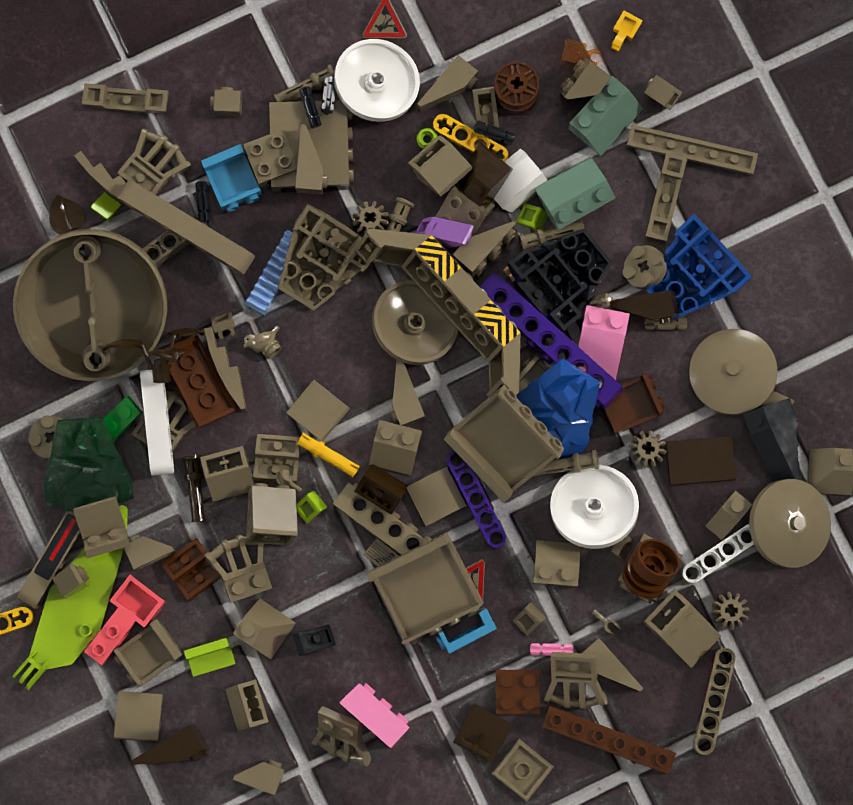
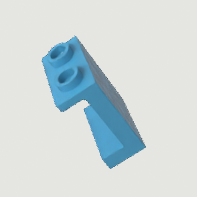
[201,144,262,212]
[436,606,497,654]

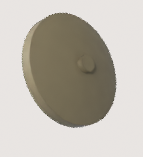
[372,280,458,365]
[689,329,777,416]
[749,479,831,568]

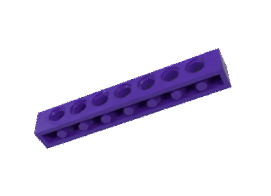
[480,272,623,410]

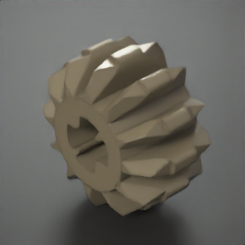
[352,201,389,234]
[629,431,666,468]
[711,592,750,630]

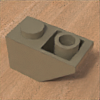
[52,563,89,599]

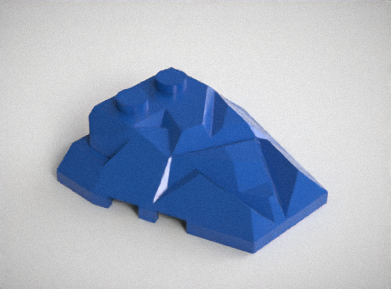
[646,214,753,321]
[516,358,600,458]

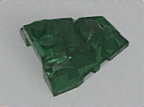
[44,416,134,512]

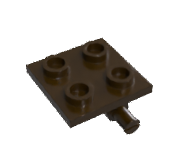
[453,703,513,764]

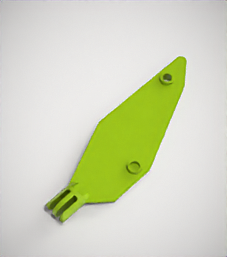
[12,505,128,690]

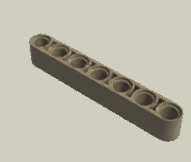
[117,180,255,275]

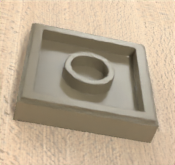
[492,739,554,802]

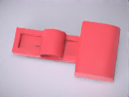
[84,575,166,666]

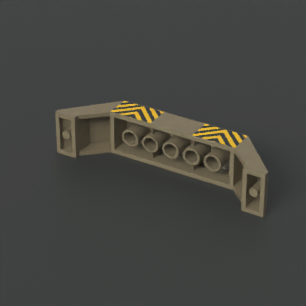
[354,229,521,397]

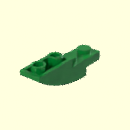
[63,396,143,472]

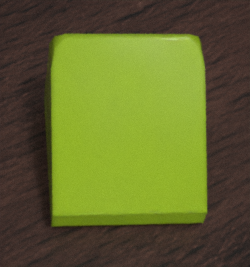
[90,192,122,222]
[516,203,548,232]
[296,491,327,524]

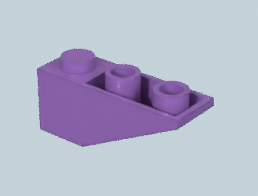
[416,217,474,249]

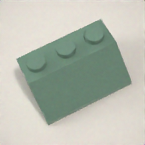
[569,76,643,157]
[534,157,615,230]

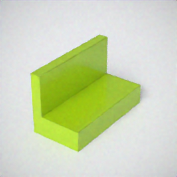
[184,638,236,677]

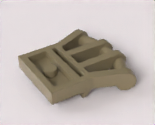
[117,128,192,195]
[131,390,196,453]
[204,534,272,603]
[544,652,608,710]
[312,706,371,766]

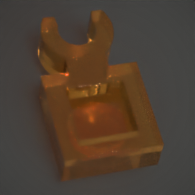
[560,39,601,65]

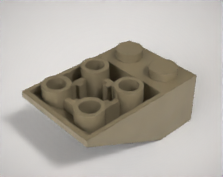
[453,221,516,278]
[643,589,721,668]

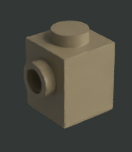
[644,75,682,110]
[210,87,243,117]

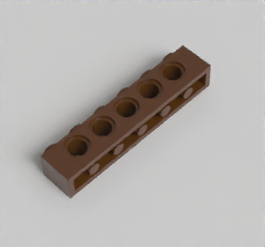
[541,706,676,774]

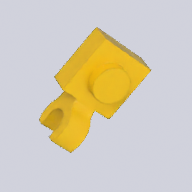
[611,11,643,52]

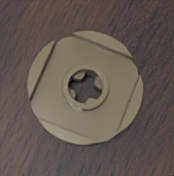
[623,245,667,290]
[28,415,73,459]

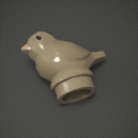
[243,325,282,359]

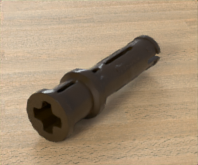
[182,455,206,522]

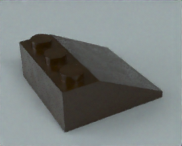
[131,725,210,765]

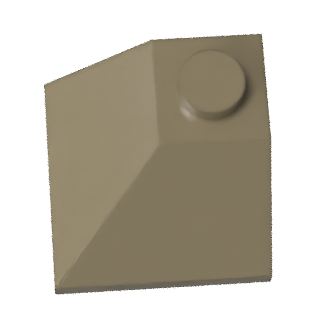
[808,448,853,496]
[233,599,296,659]

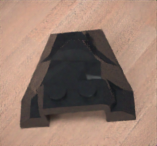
[507,228,612,332]

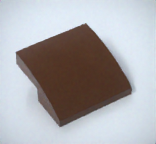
[161,538,221,602]

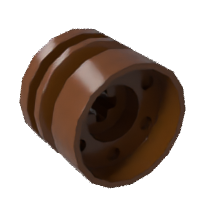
[494,62,539,115]
[622,539,680,599]

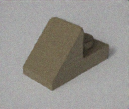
[472,87,499,128]

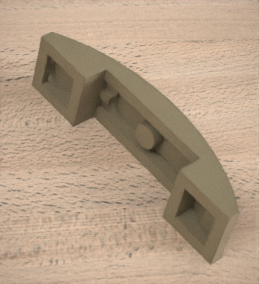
[82,83,169,113]
[646,152,688,242]

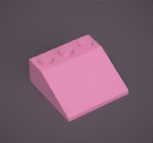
[340,683,410,748]

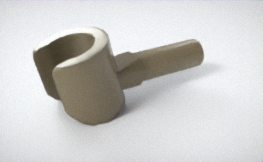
[276,469,302,492]
[592,609,621,636]

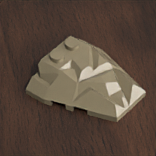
[277,204,369,310]

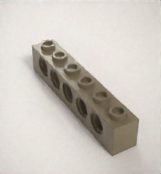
[333,482,432,555]

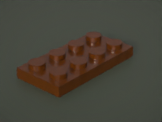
[160,335,238,429]

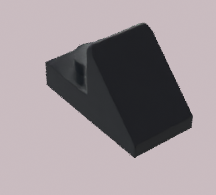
[293,624,336,656]

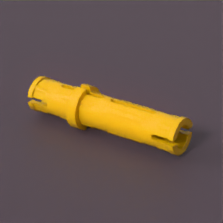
[296,432,360,478]

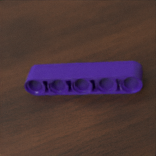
[447,450,506,549]

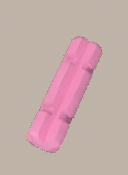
[530,643,573,656]

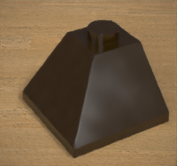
[459,143,513,207]

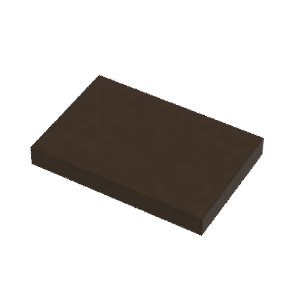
[666,436,736,485]

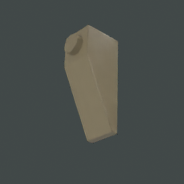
[417,55,479,112]
[295,124,328,195]
[390,360,425,426]
[582,638,644,692]

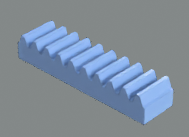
[245,230,293,316]

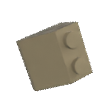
[369,420,422,476]
[533,540,580,588]

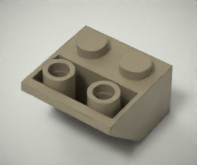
[560,58,611,99]
[408,135,473,197]
[200,446,255,502]

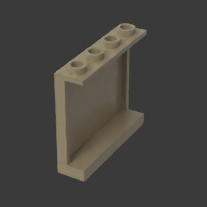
[269,100,354,192]
[444,385,564,502]
[366,532,484,645]

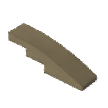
[74,151,133,210]
[204,327,247,412]

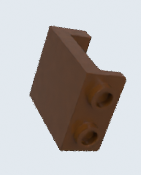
[601,373,665,435]

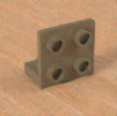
[243,129,297,189]
[435,182,495,237]
[73,497,130,558]

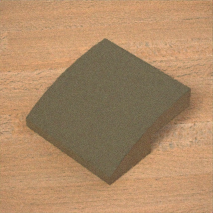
[286,380,350,442]
[253,434,300,484]
[406,466,468,526]
[114,691,163,742]

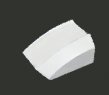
[494,149,548,213]

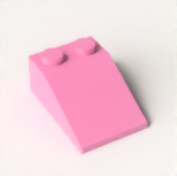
[577,305,630,380]

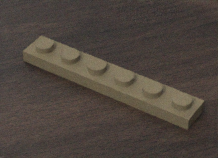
[626,124,758,176]

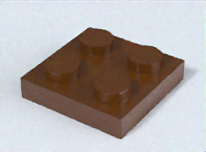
[496,670,540,715]

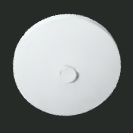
[334,39,420,122]
[550,465,639,549]

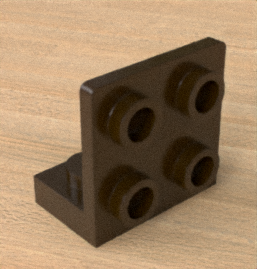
[354,464,408,515]

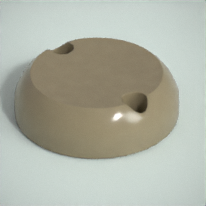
[13,229,168,381]

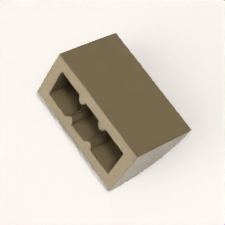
[225,679,269,732]

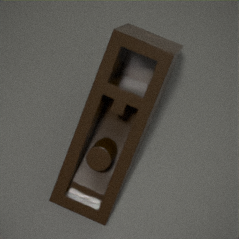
[610,290,679,324]

